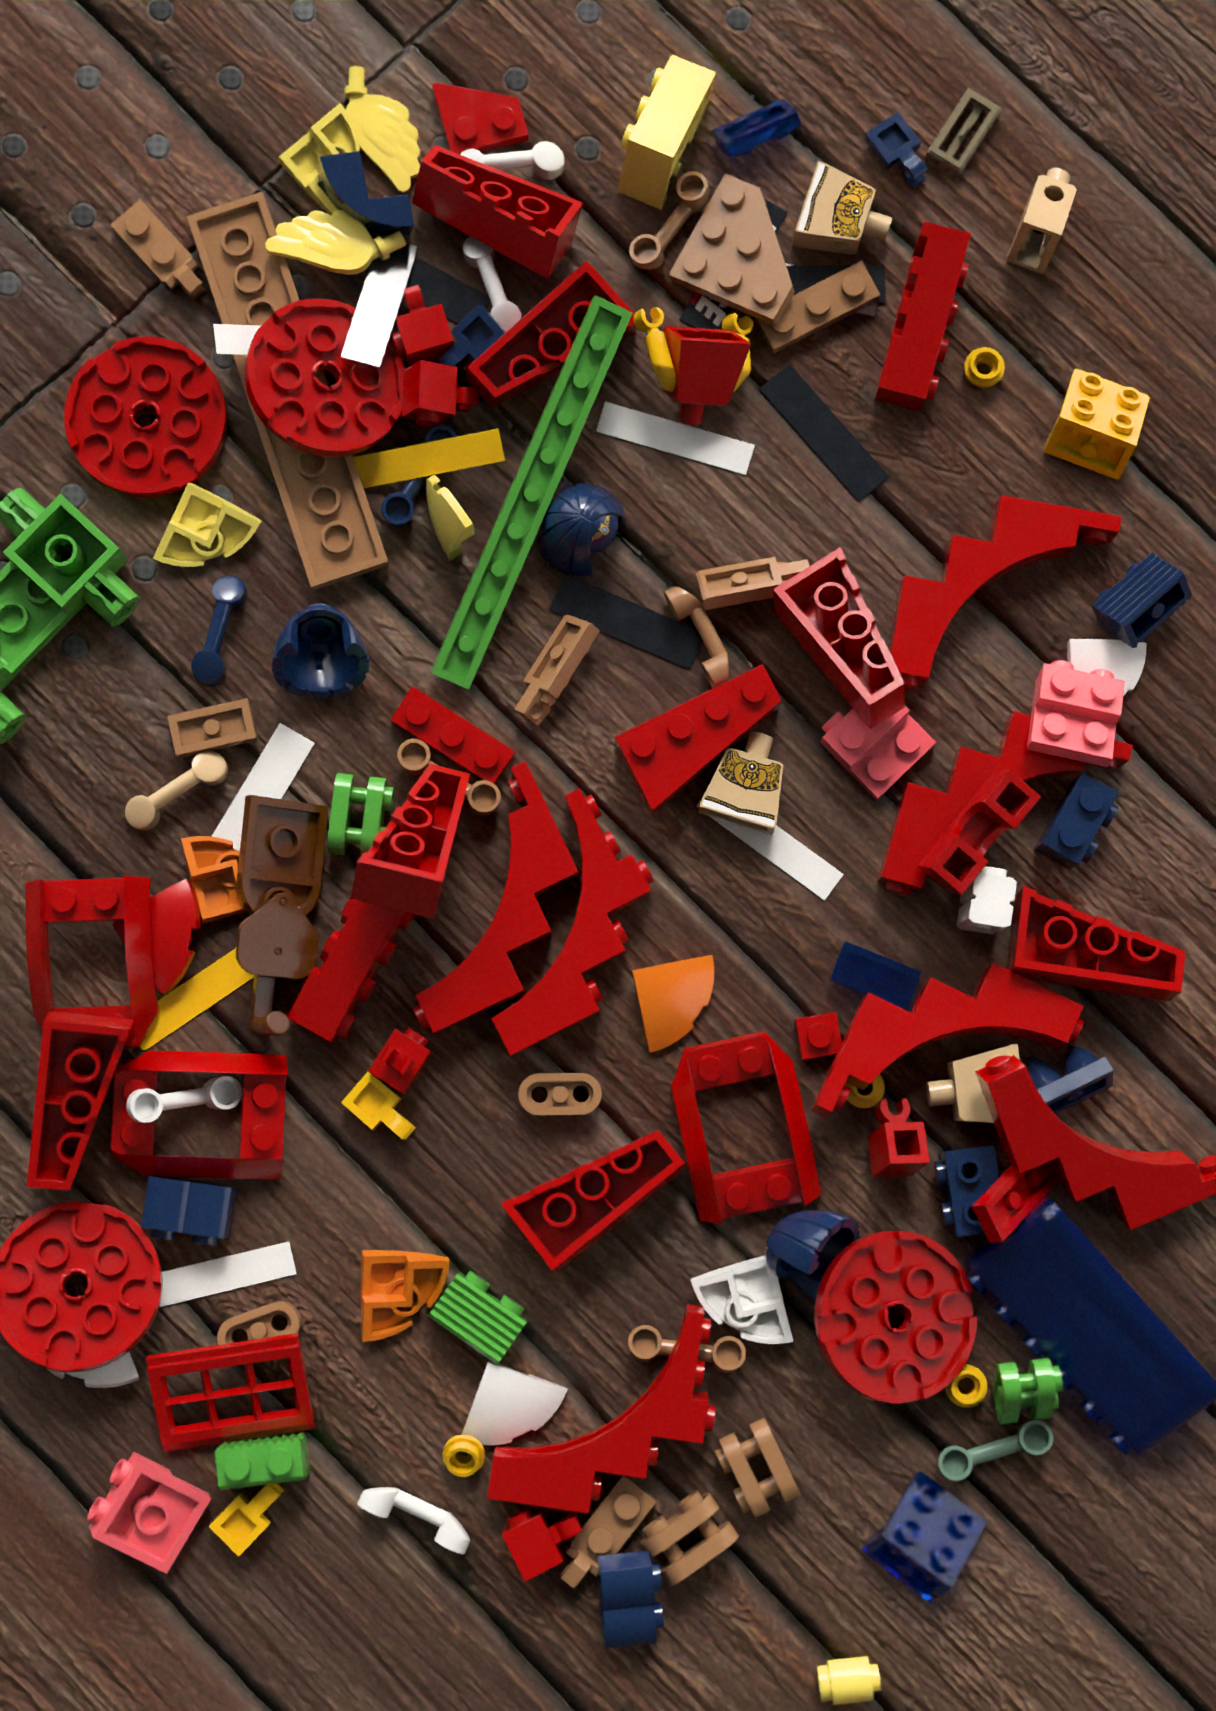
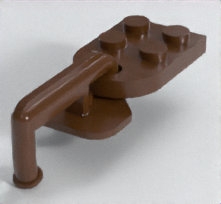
[236,795,329,1036]

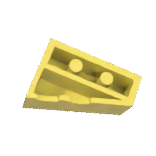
[618,55,716,210]

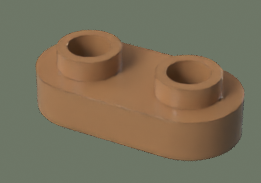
[518,1073,602,1116]
[217,1301,301,1345]

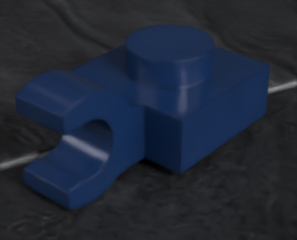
[864,112,928,189]
[438,304,506,372]

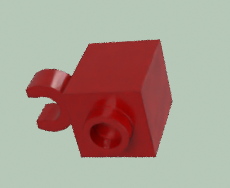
[392,284,454,366]
[401,360,479,427]
[368,1027,433,1095]
[867,1099,930,1177]
[502,1507,582,1582]

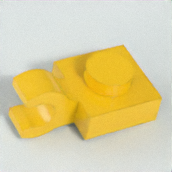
[341,1072,416,1140]
[208,1483,284,1557]

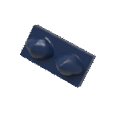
[1026,1045,1113,1114]

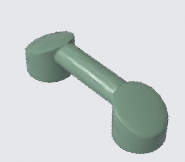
[937,1420,1053,1481]

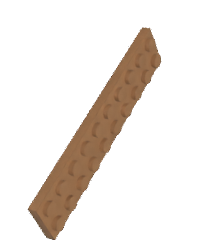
[186,191,389,591]

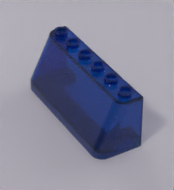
[963,1197,1216,1457]

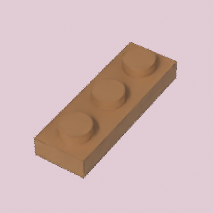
[755,261,880,354]

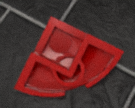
[112,879,201,995]

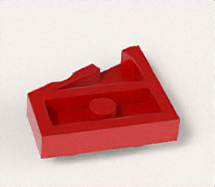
[432,83,529,154]

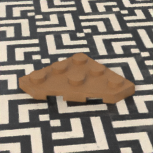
[669,173,794,327]

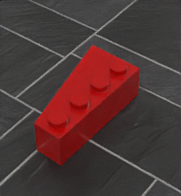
[412,145,583,279]
[875,221,971,411]
[465,261,638,408]
[773,547,905,729]
[615,664,782,817]
[350,764,470,919]
[1007,886,1186,1001]
[287,898,415,1043]
[27,1011,134,1191]
[500,1130,687,1273]

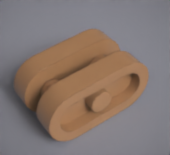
[715,1417,801,1518]
[640,1490,739,1586]

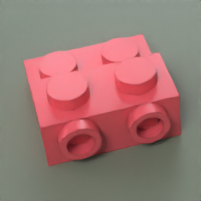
[1027,660,1125,767]
[820,706,936,801]
[87,1451,211,1574]

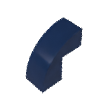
[317,151,415,236]

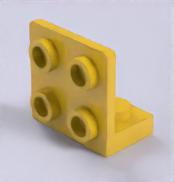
[1043,369,1149,480]

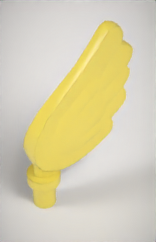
[345,66,420,194]
[265,210,406,275]

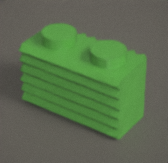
[428,1271,527,1365]
[215,1431,310,1490]

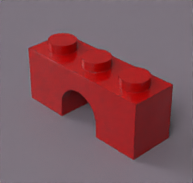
[917,769,1041,894]

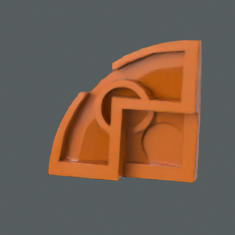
[181,836,278,924]
[632,955,714,1053]
[360,1250,450,1342]

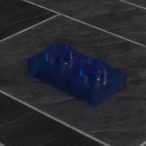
[712,99,801,158]
[829,941,922,1011]

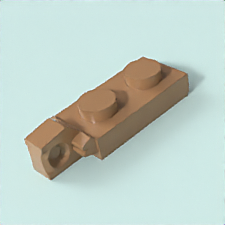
[110,200,206,301]
[696,557,809,610]
[514,614,600,726]
[560,1475,657,1589]

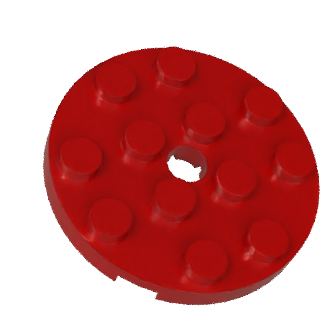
[244,299,405,457]
[64,336,228,497]
[0,1201,163,1372]
[814,1231,977,1404]

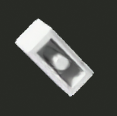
[957,867,1017,935]

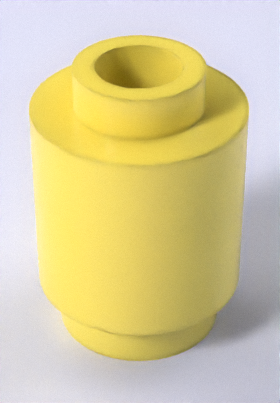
[817,1656,881,1705]

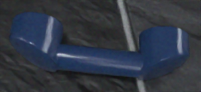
[381,426,457,527]
[191,575,248,687]

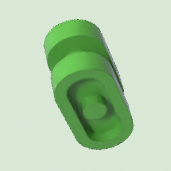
[327,773,394,857]
[993,1358,1063,1424]

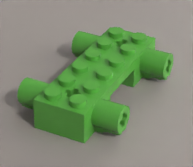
[0,487,140,744]

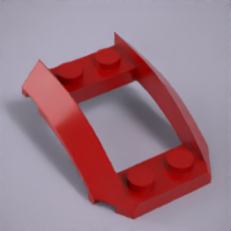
[25,875,160,1048]
[670,1031,822,1224]
[109,1050,288,1180]

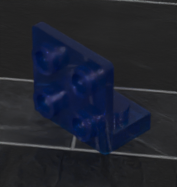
[861,1471,986,1603]

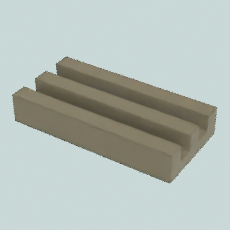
[925,88,1002,177]

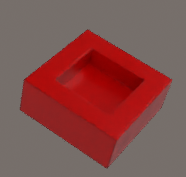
[794,1012,842,1060]

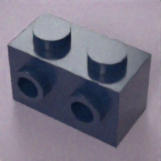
[1034,772,1119,870]
[934,1145,999,1237]

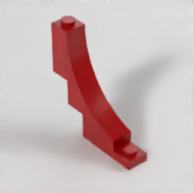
[889,495,1122,689]
[877,711,1133,896]
[413,761,579,1035]
[811,963,1084,1118]
[975,1055,1216,1230]

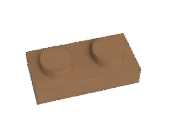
[167,698,258,758]

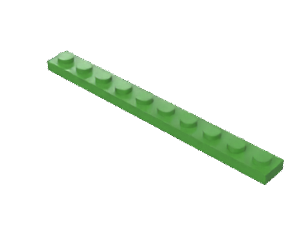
[430,295,633,690]

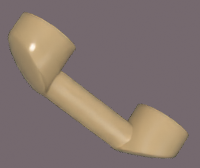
[125,751,228,831]

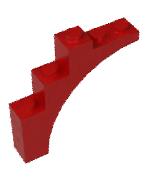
[491,788,654,1057]
[487,1304,716,1514]

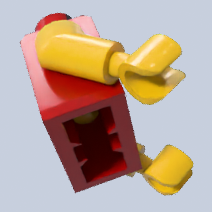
[633,307,754,425]

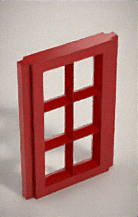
[146,1333,315,1451]

